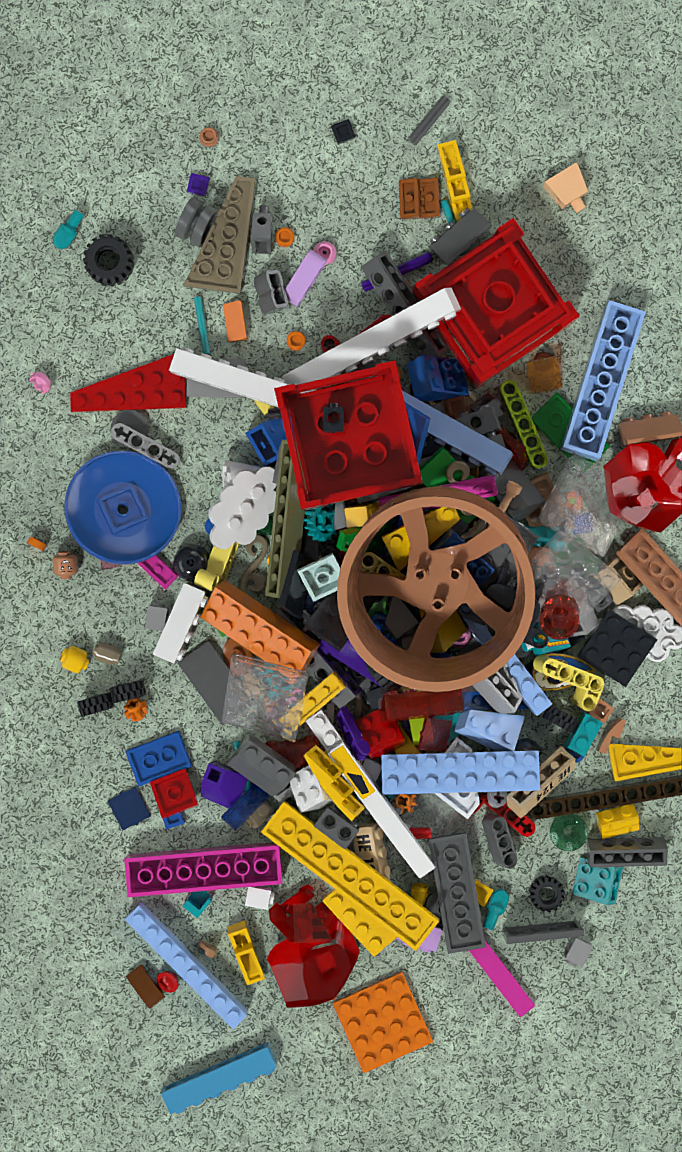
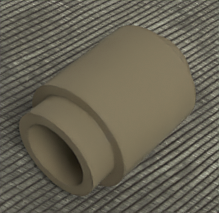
[92,642,122,666]

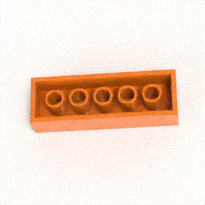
[200,580,320,681]

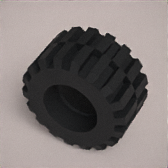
[83,234,134,287]

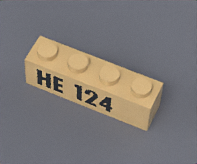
[506,746,575,818]
[353,822,391,881]

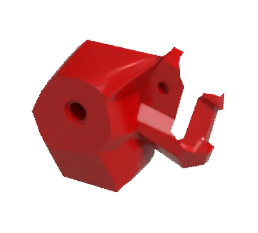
[603,437,682,533]
[266,884,360,1008]

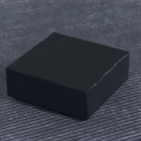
[331,119,356,145]

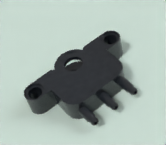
[458,567,549,649]

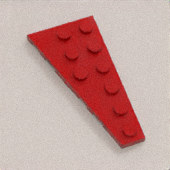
[70,354,186,412]

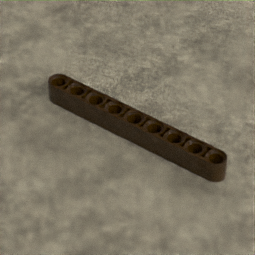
[529,775,682,819]

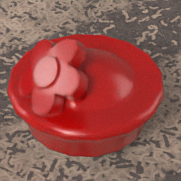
[156,971,179,993]

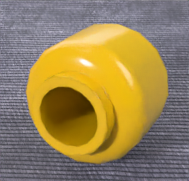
[59,645,90,673]

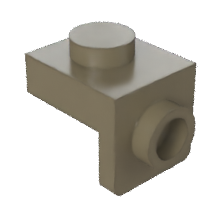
[241,798,275,830]

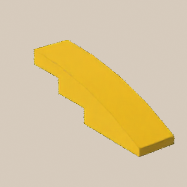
[437,140,472,221]
[304,745,365,821]

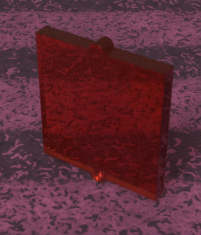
[418,717,452,752]

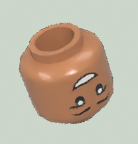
[52,551,78,579]

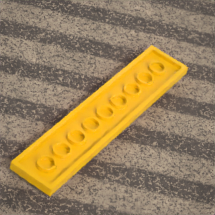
[261,801,440,951]

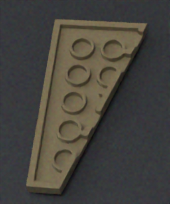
[183,176,256,294]

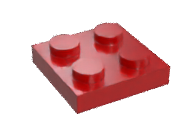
[150,769,199,819]

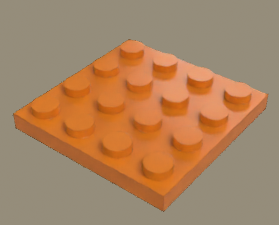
[332,971,433,1073]

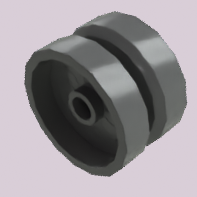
[175,197,218,248]

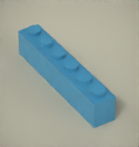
[161,1042,277,1114]

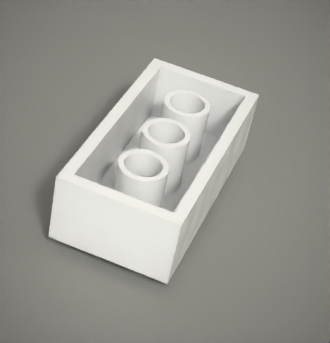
[153,583,210,664]

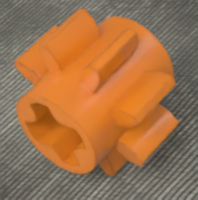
[124,697,148,722]
[393,794,418,814]

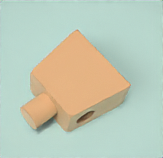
[543,162,588,213]

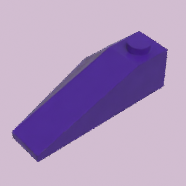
[318,638,381,687]

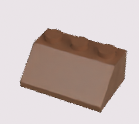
[617,412,682,447]

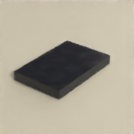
[278,550,313,618]

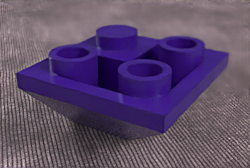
[201,761,248,811]

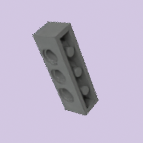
[587,837,668,867]

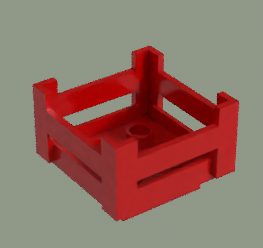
[413,217,580,390]
[274,360,423,510]

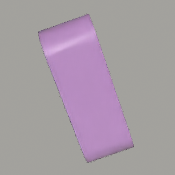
[284,249,327,307]

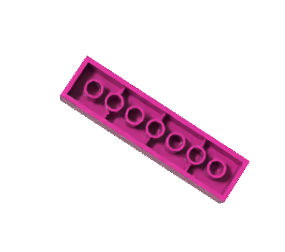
[124,842,283,897]

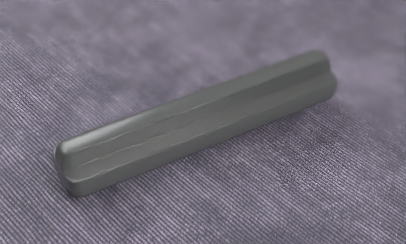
[408,96,450,145]

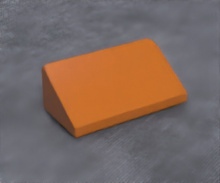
[223,300,247,342]

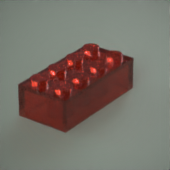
[378,689,464,723]

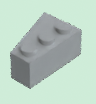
[473,663,523,714]

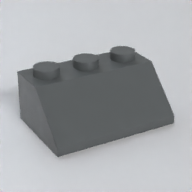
[428,207,492,265]
[479,459,546,523]
[227,733,296,797]

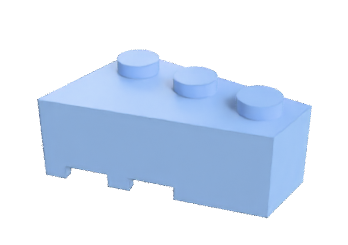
[454,710,525,752]

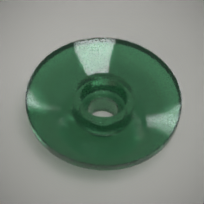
[550,814,588,851]

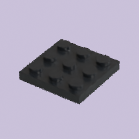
[577,608,658,687]

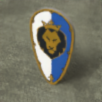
[532,653,594,691]

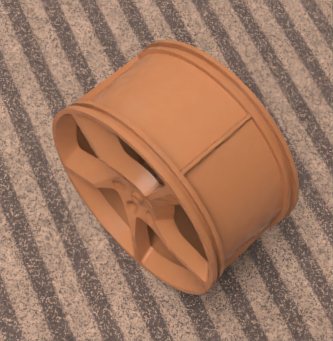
[337,486,535,692]

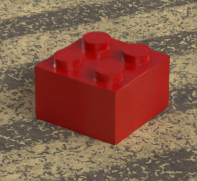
[354,705,407,760]

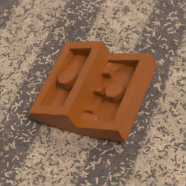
[399,177,441,219]

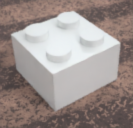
[290,765,333,813]

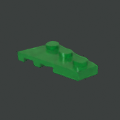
[336,522,391,555]

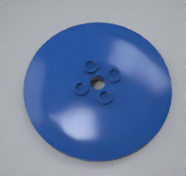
[64,451,181,565]

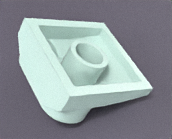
[297,553,340,602]

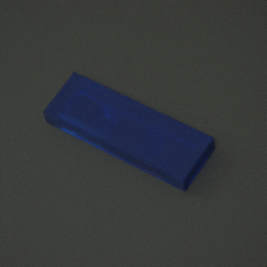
[221,784,271,831]

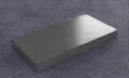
[178,641,254,725]
[502,920,584,944]

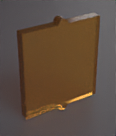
[526,356,562,394]

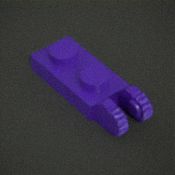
[335,706,370,762]

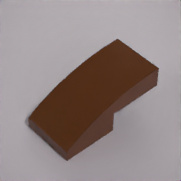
[126,965,165,1009]

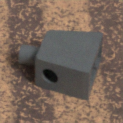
[251,205,273,254]

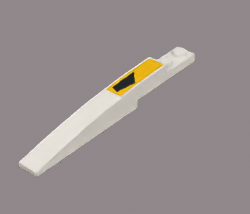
[306,710,435,878]

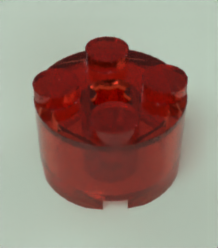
[539,595,580,640]

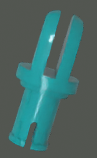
[53,209,85,250]
[482,889,509,931]

